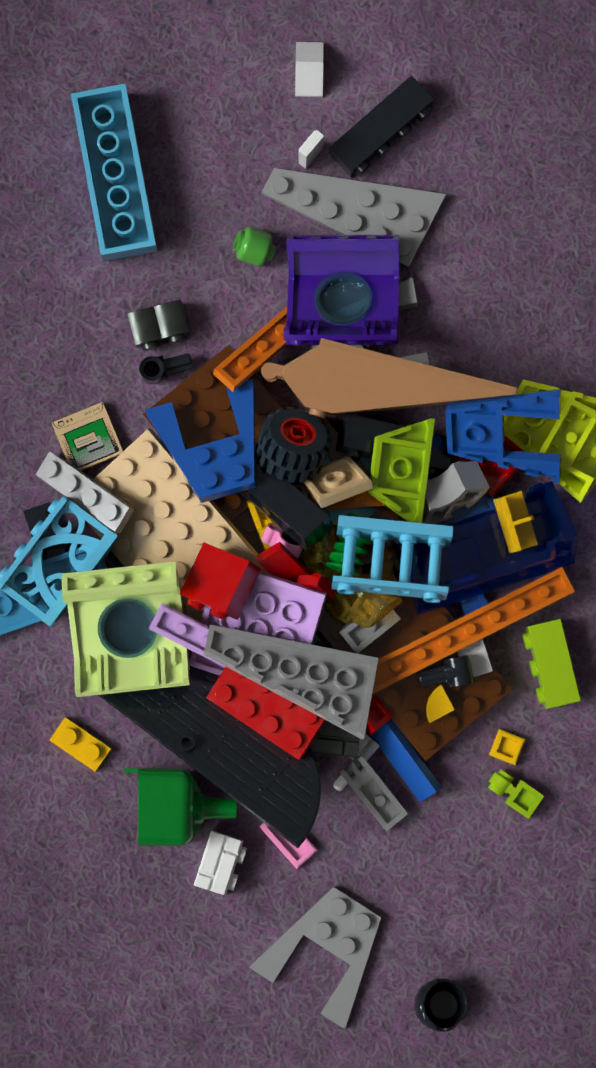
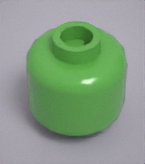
[233,227,276,267]

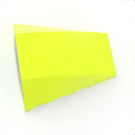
[504,380,596,503]

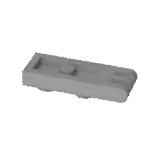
[339,754,408,832]

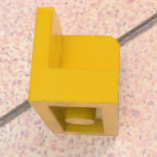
[493,491,538,553]

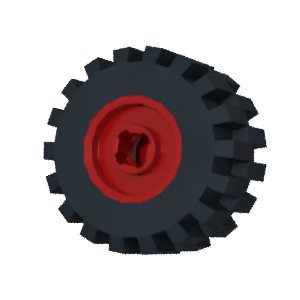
[255,407,332,483]

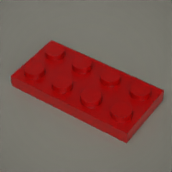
[206,667,326,760]

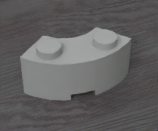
[422,461,489,524]

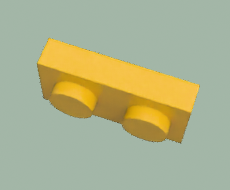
[49,717,112,772]

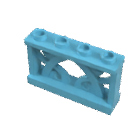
[0,496,120,627]

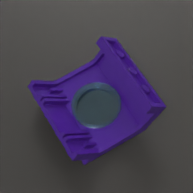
[284,235,400,345]

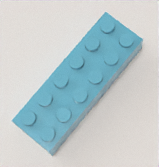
[71,84,158,261]

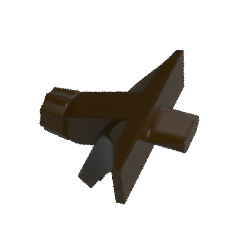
[362,540,400,582]

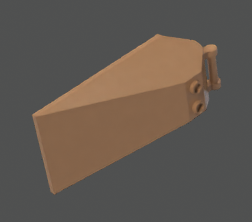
[261,338,517,419]

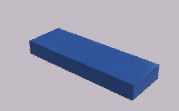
[371,719,442,802]

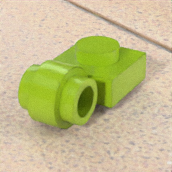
[488,769,544,819]

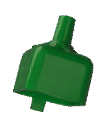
[124,768,236,846]

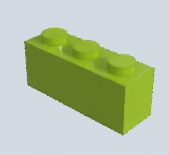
[522,619,581,709]

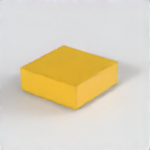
[489,729,525,765]

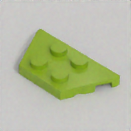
[368,418,435,523]

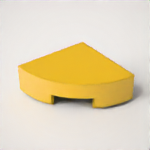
[426,685,454,723]

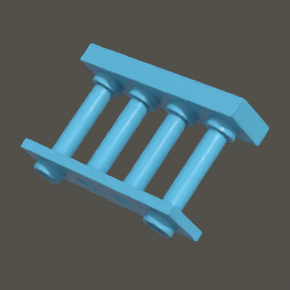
[332,515,453,603]

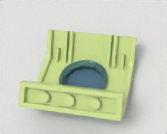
[62,561,190,697]

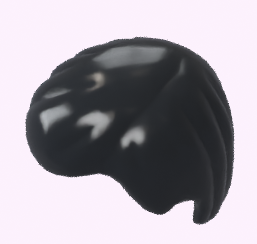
[414,978,470,1032]

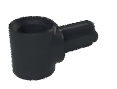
[139,353,193,385]
[418,655,475,688]

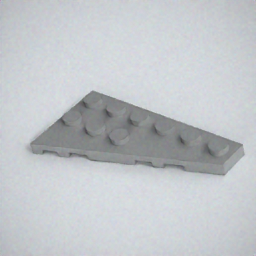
[261,168,446,268]
[204,625,378,740]

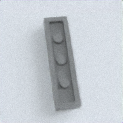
[36,451,135,533]

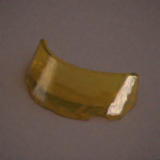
[299,520,403,628]

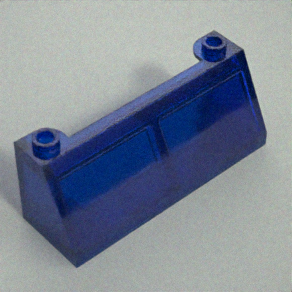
[394,481,578,615]

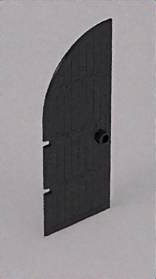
[98,634,321,848]

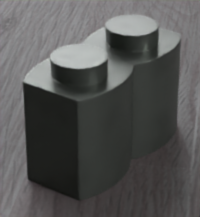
[127,300,190,351]

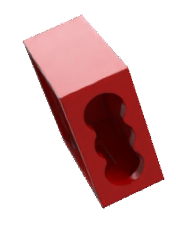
[180,542,261,621]

